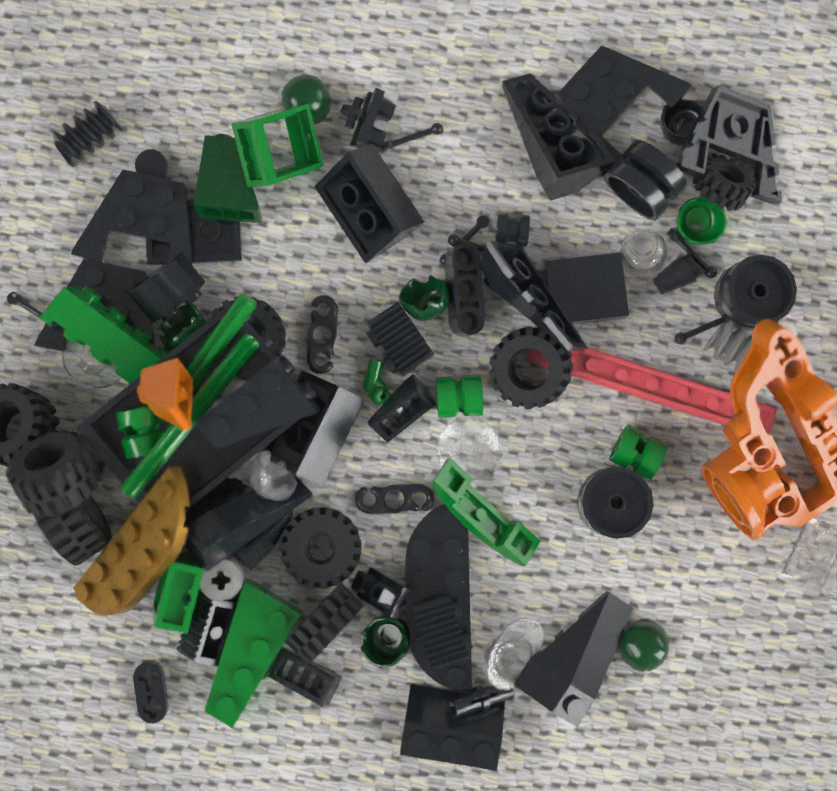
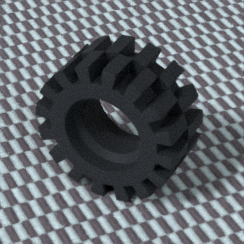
[692,154,756,211]

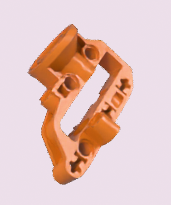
[700,319,837,541]

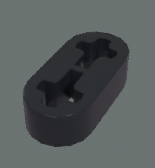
[133,660,169,724]

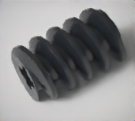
[52,100,124,168]

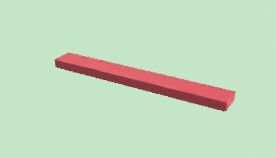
[526,348,777,433]

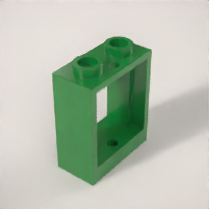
[231,104,324,188]
[151,551,204,634]

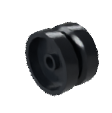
[604,140,687,221]
[714,254,797,331]
[577,467,654,539]

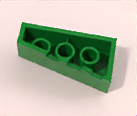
[39,285,170,384]
[204,579,303,728]

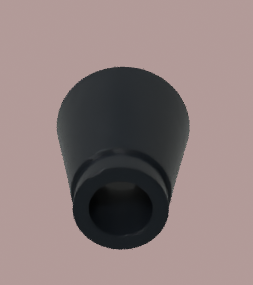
[652,253,702,295]

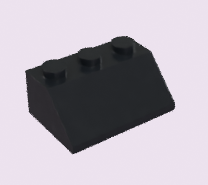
[314,144,425,264]
[260,370,365,486]
[400,684,505,771]

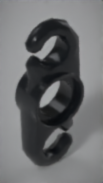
[306,295,338,374]
[355,484,435,514]

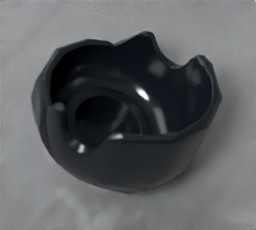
[660,99,703,146]

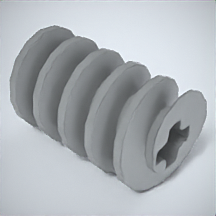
[704,320,753,373]
[200,555,246,602]

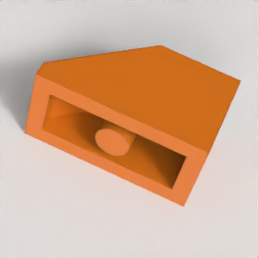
[137,358,193,430]

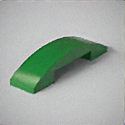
[431,458,541,567]

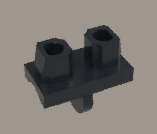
[340,88,396,149]
[351,567,411,620]

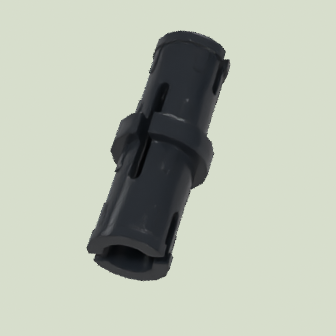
[447,679,514,719]

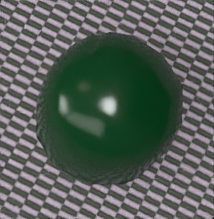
[281,74,331,125]
[398,275,451,321]
[159,304,206,351]
[361,615,410,668]
[620,620,669,672]

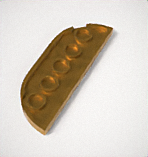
[73,467,189,615]

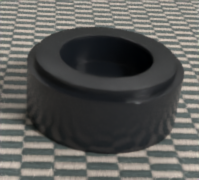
[135,149,168,178]

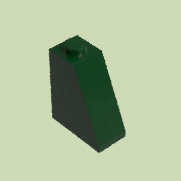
[194,134,263,223]

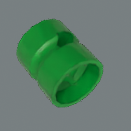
[436,375,483,418]
[115,405,164,458]
[609,424,669,481]

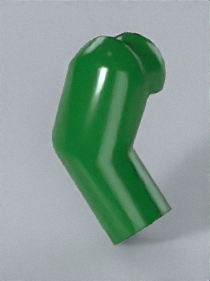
[363,358,391,405]

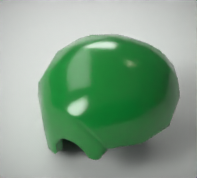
[676,196,727,245]

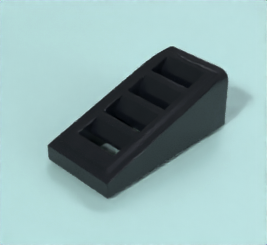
[367,374,436,443]
[268,647,343,707]

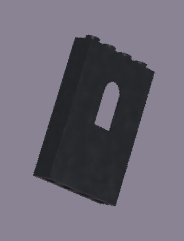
[76,302,317,511]

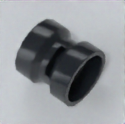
[495,213,530,247]

